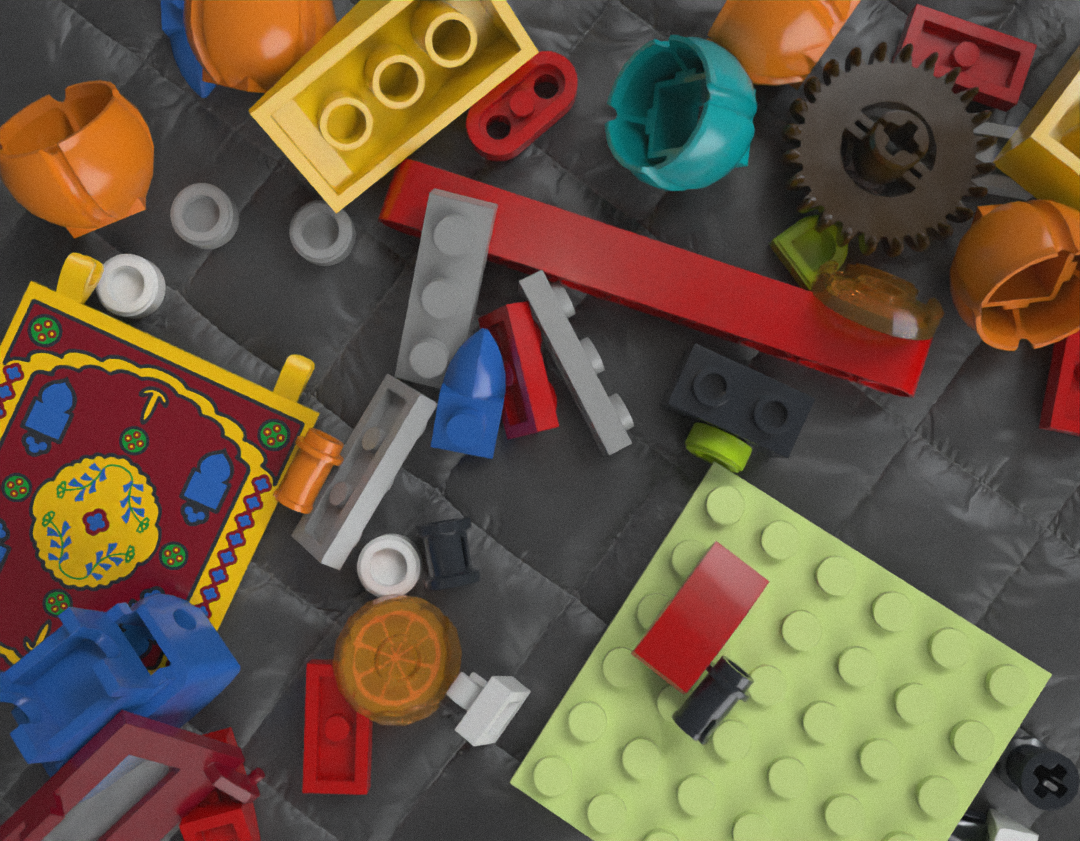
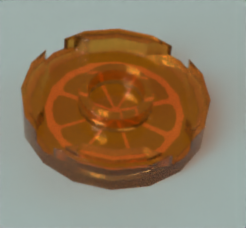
[811,260,945,340]
[333,594,462,726]

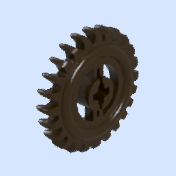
[780,42,998,257]

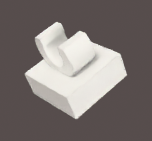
[446,672,531,746]

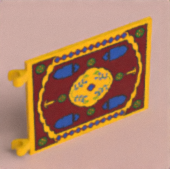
[0,253,320,675]

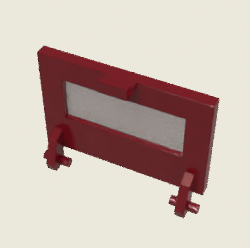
[0,710,265,841]

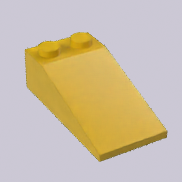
[249,0,539,214]

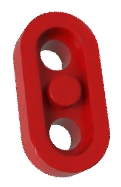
[466,51,578,161]

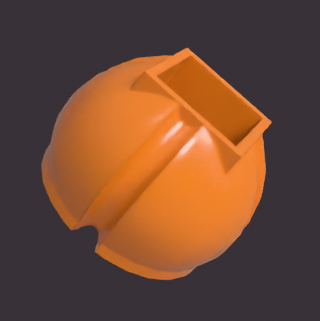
[183,0,338,93]
[706,0,861,90]
[0,80,154,239]
[949,199,1080,351]

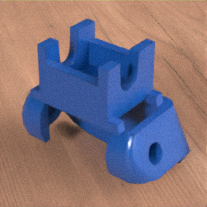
[0,593,241,797]

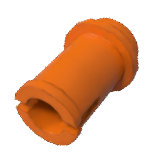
[273,428,344,514]

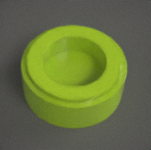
[685,422,752,473]

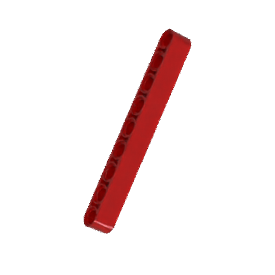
[378,159,933,398]

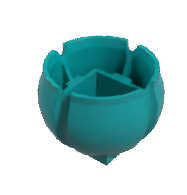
[605,35,757,191]

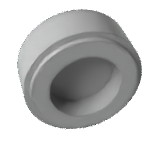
[170,183,239,249]
[289,200,356,266]

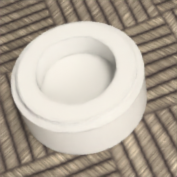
[96,254,166,319]
[357,534,423,599]

